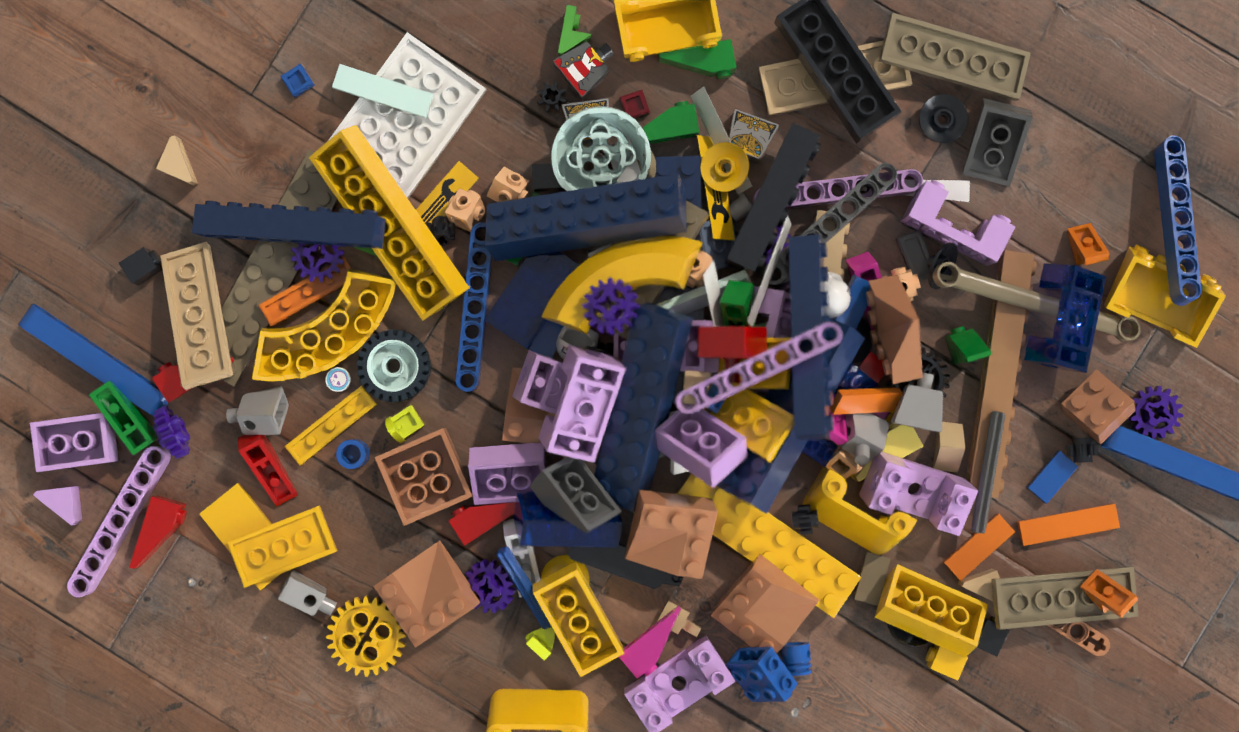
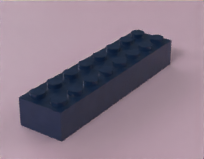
[485,173,687,261]
[595,303,693,512]
[716,318,865,514]

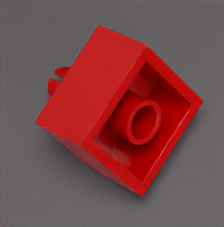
[698,326,767,383]

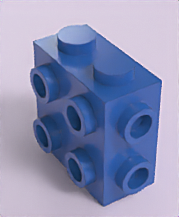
[726,646,798,702]

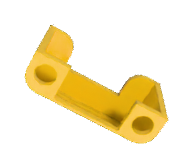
[1104,244,1226,348]

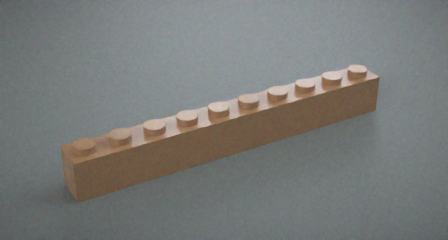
[966,250,1037,498]

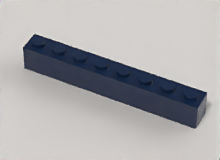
[192,201,386,249]
[789,234,834,441]

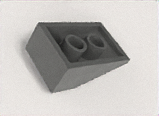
[962,98,1033,186]
[530,457,622,533]

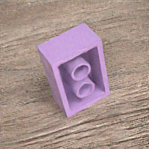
[655,404,747,488]
[30,413,119,472]
[468,442,547,505]

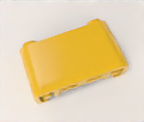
[613,0,722,62]
[803,467,917,555]
[486,689,589,732]

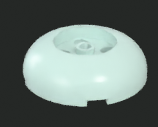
[551,106,651,191]

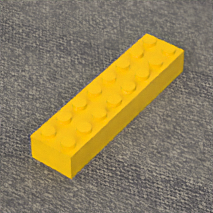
[309,125,470,321]
[676,472,862,618]

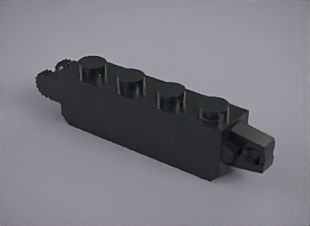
[553,528,683,589]

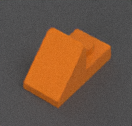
[1067,223,1109,266]
[1080,569,1138,618]

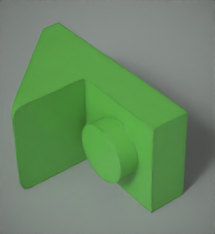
[558,5,592,57]

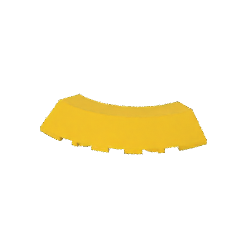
[541,235,702,334]
[252,269,396,381]

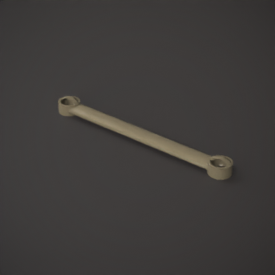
[933,262,1141,342]

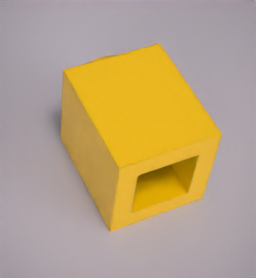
[925,644,967,680]

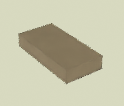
[853,551,891,606]

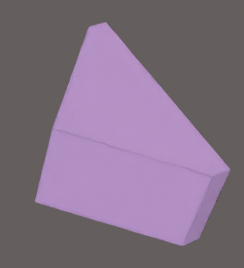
[33,486,82,526]

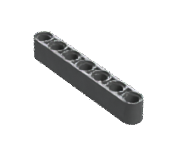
[762,163,897,287]

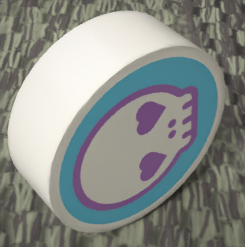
[326,367,351,392]

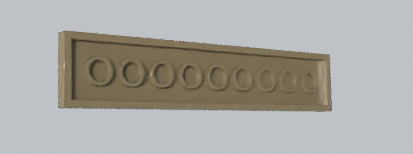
[221,150,338,387]

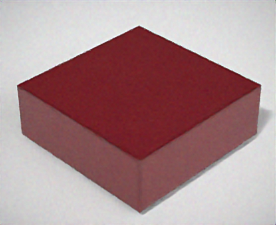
[619,90,650,119]

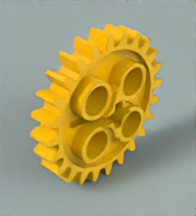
[326,595,407,677]

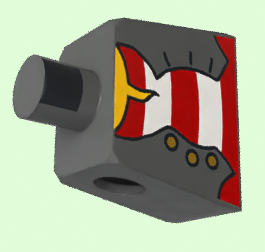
[553,42,614,102]

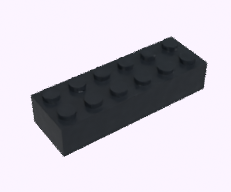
[774,0,902,144]
[724,123,821,276]

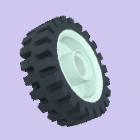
[357,330,431,402]

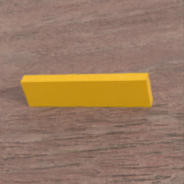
[285,385,378,465]

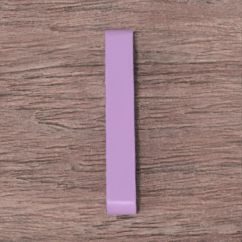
[752,169,923,209]
[676,322,842,413]
[67,446,171,597]

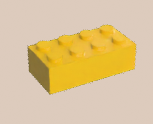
[532,561,624,677]
[875,564,988,658]

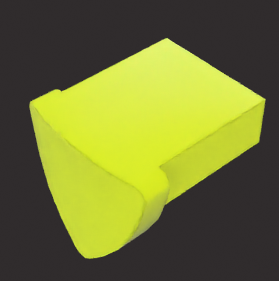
[385,405,425,444]
[526,627,555,661]

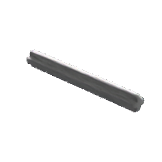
[971,411,1005,534]

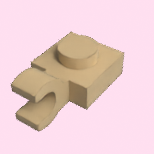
[657,600,701,637]

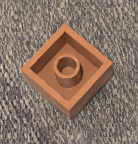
[1061,369,1135,445]

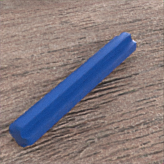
[496,546,552,629]

